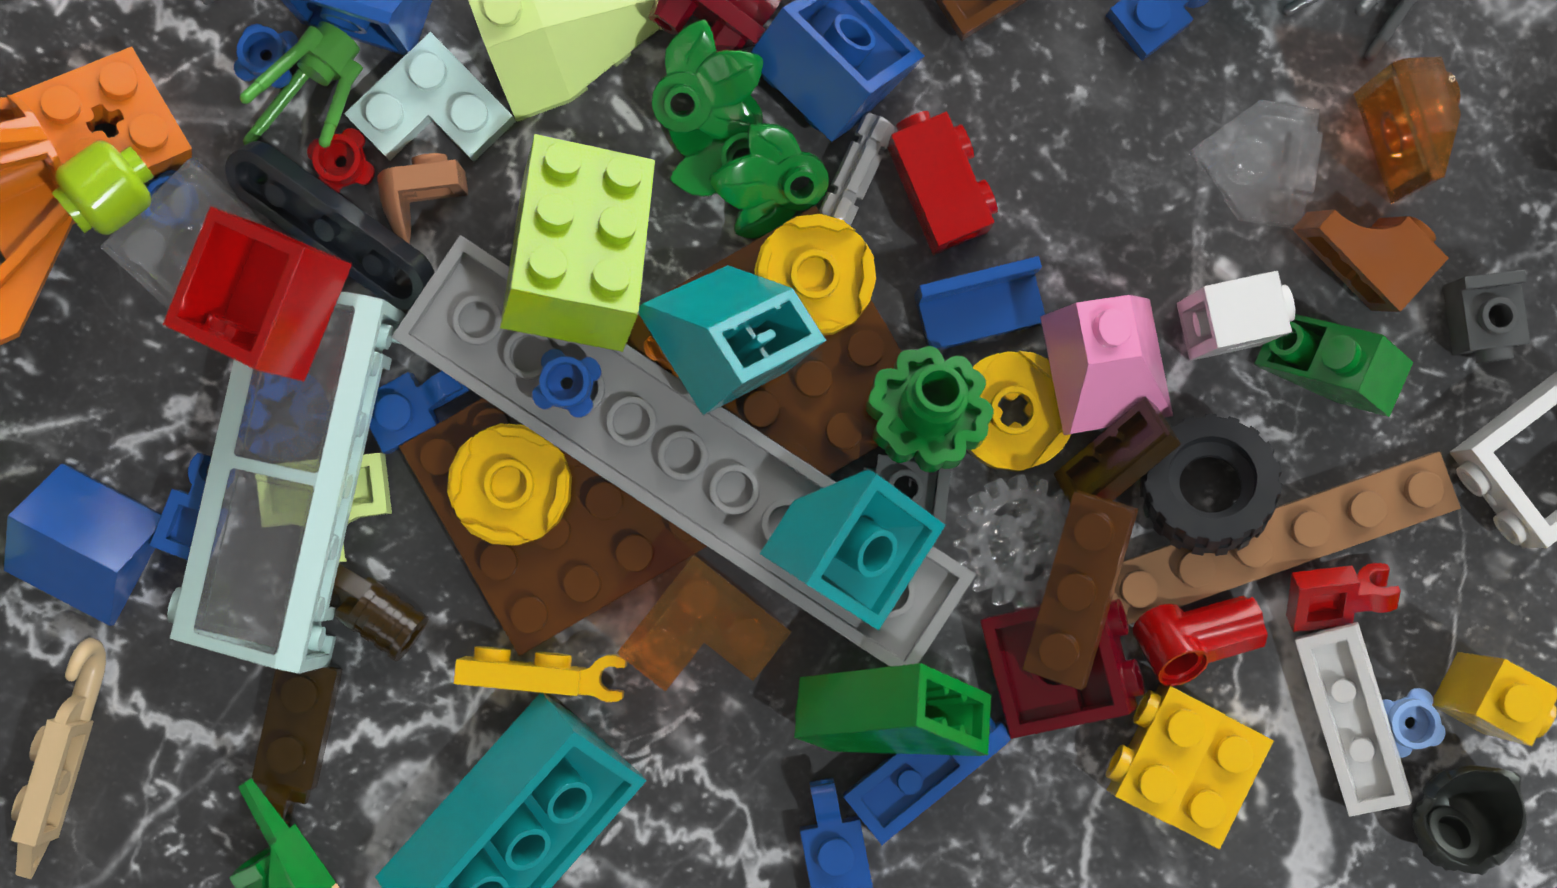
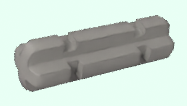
[819,113,895,225]

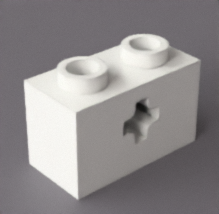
[1176,270,1295,361]

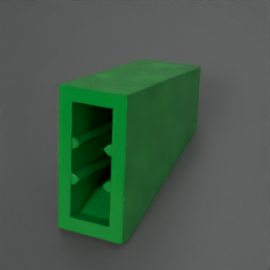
[794,663,991,756]

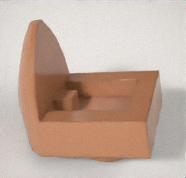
[377,153,468,244]

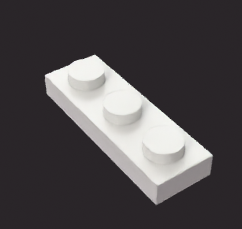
[1295,622,1413,817]

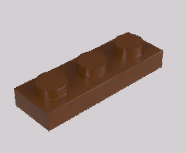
[1022,491,1139,690]

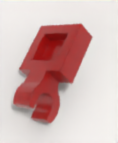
[1286,563,1401,632]

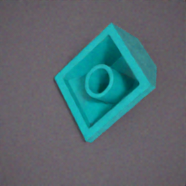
[760,469,946,631]

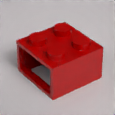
[162,206,352,382]

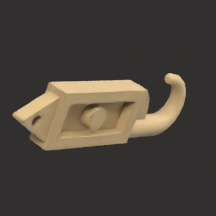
[11,638,106,879]

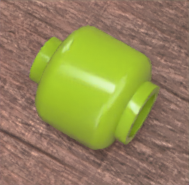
[51,141,154,235]

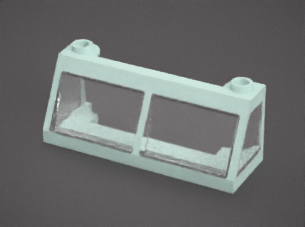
[167,291,406,674]

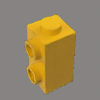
[1432,652,1557,746]

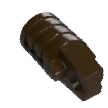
[329,564,429,662]

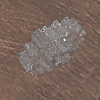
[953,474,1067,609]

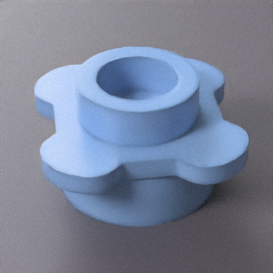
[1382,688,1445,758]

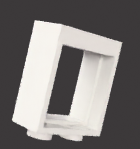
[1449,371,1557,548]

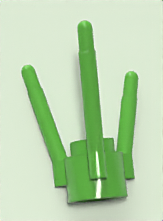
[240,21,363,148]

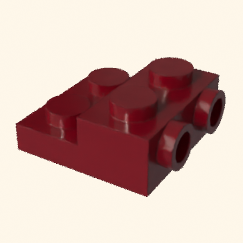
[980,599,1144,739]

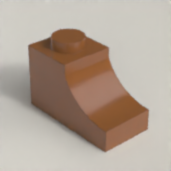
[1292,210,1449,312]

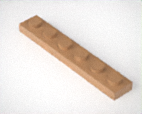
[1112,451,1461,625]

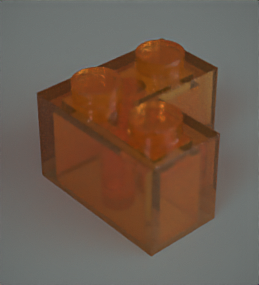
[617,555,792,692]

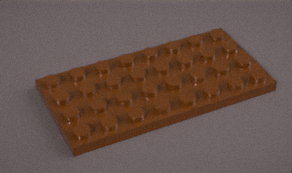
[399,206,902,656]

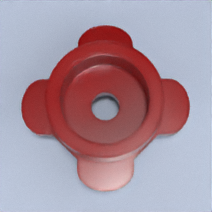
[307,128,375,193]

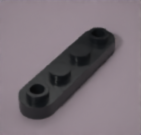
[225,141,435,310]

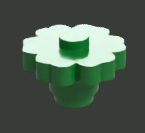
[866,346,994,473]

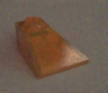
[1354,57,1461,204]

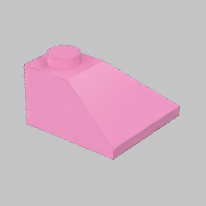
[1040,295,1173,435]

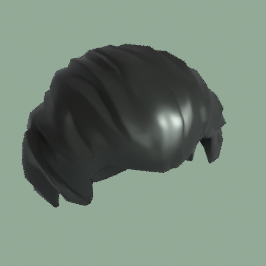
[1412,765,1527,876]

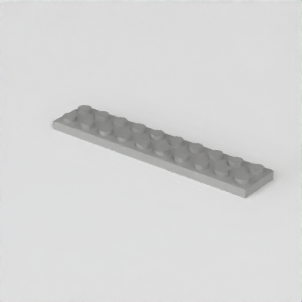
[391,235,976,667]

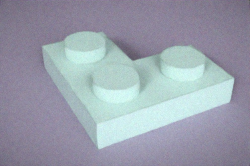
[344,32,516,162]

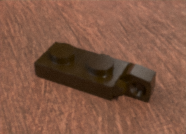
[252,666,342,830]

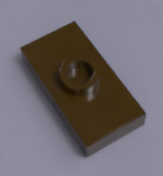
[1054,397,1182,503]

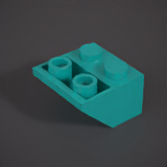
[638,265,826,416]

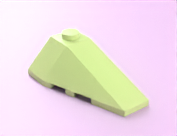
[468,0,663,122]

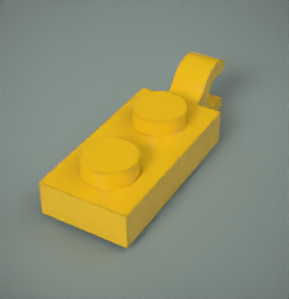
[454,646,627,702]

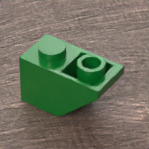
[1255,314,1413,417]

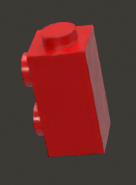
[887,111,998,256]

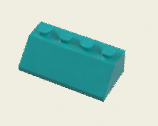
[375,692,647,888]

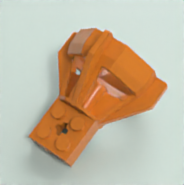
[0,46,192,345]

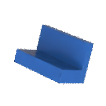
[914,256,1045,350]

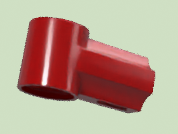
[1132,595,1268,686]

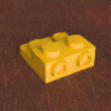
[1106,683,1274,850]

